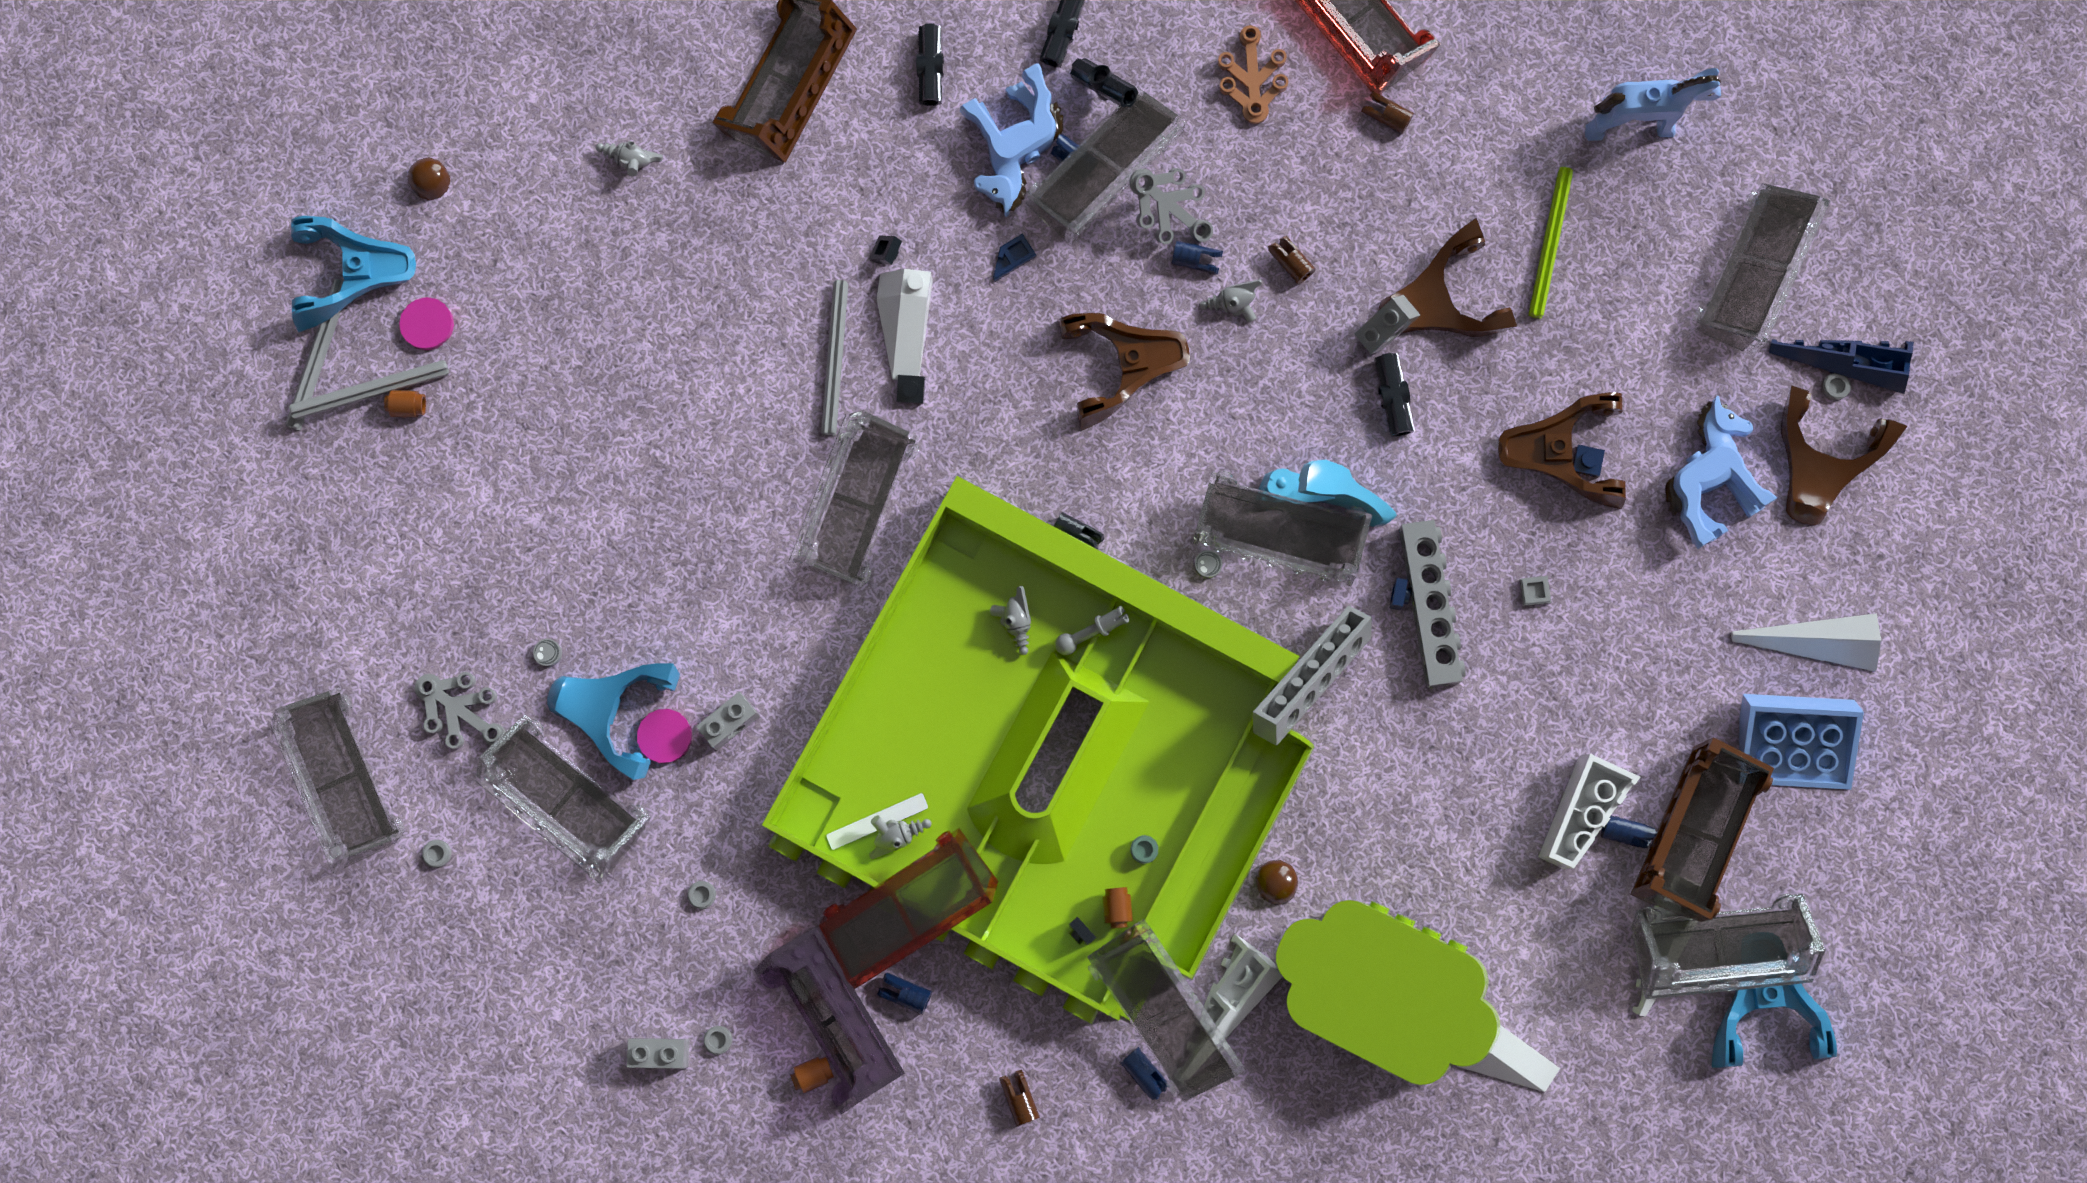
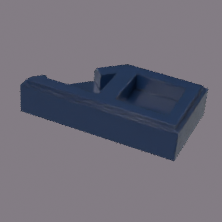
[993,233,1037,282]

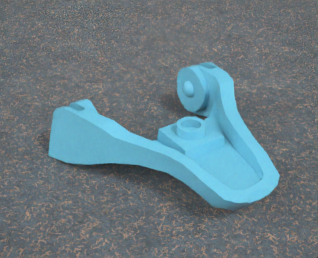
[1255,460,1397,527]

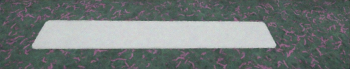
[826,793,928,850]

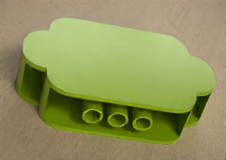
[1276,900,1500,1085]

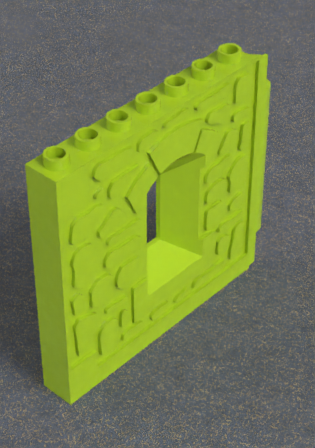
[762,476,1315,1024]

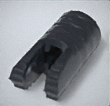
[1054,512,1105,549]

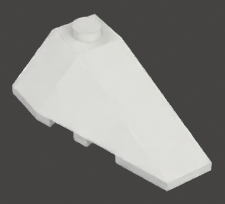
[877,269,933,380]
[1457,1025,1560,1092]

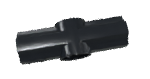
[1040,0,1085,68]
[916,23,944,106]
[1070,58,1138,108]
[1374,353,1415,437]

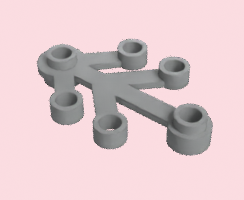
[1129,168,1213,244]
[415,672,506,749]

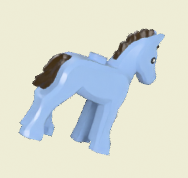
[960,64,1064,217]
[1585,68,1721,141]
[1665,395,1777,549]

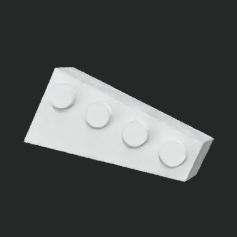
[1538,754,1640,869]

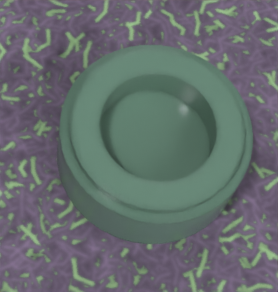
[1130,835,1158,864]

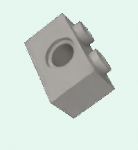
[1354,295,1420,354]
[696,692,760,751]
[627,1038,690,1068]

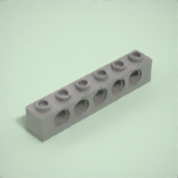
[1399,520,1466,689]
[1253,606,1372,746]

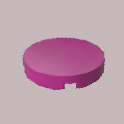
[399,297,454,350]
[637,709,692,764]

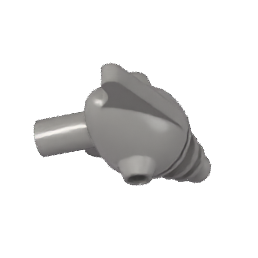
[595,141,663,177]
[1199,279,1262,323]
[990,586,1031,655]
[869,815,932,859]

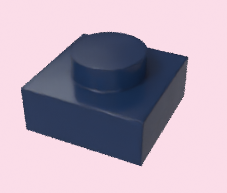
[1573,444,1605,478]
[1389,578,1411,610]

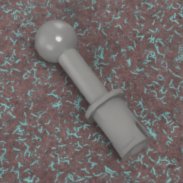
[1055,606,1129,655]

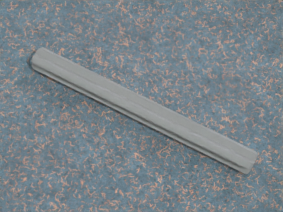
[285,279,344,430]
[821,280,848,436]
[289,360,449,419]

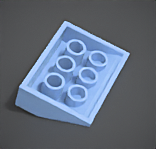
[1739,694,1864,790]

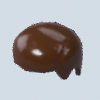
[407,157,450,200]
[1256,860,1298,905]

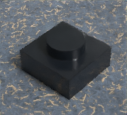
[869,235,902,265]
[896,375,926,403]
[1068,917,1096,945]

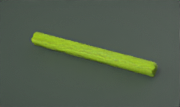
[1528,167,1573,319]

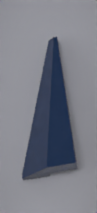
[1769,339,1914,394]

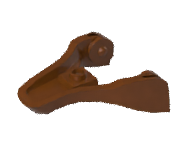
[1379,218,1517,337]
[1058,313,1190,431]
[1781,385,1908,525]
[1498,392,1626,509]

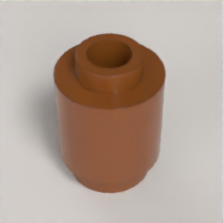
[384,390,426,418]
[1103,887,1133,929]
[790,1056,834,1093]

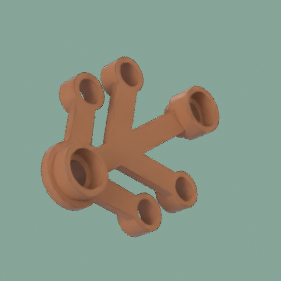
[1218,25,1288,124]

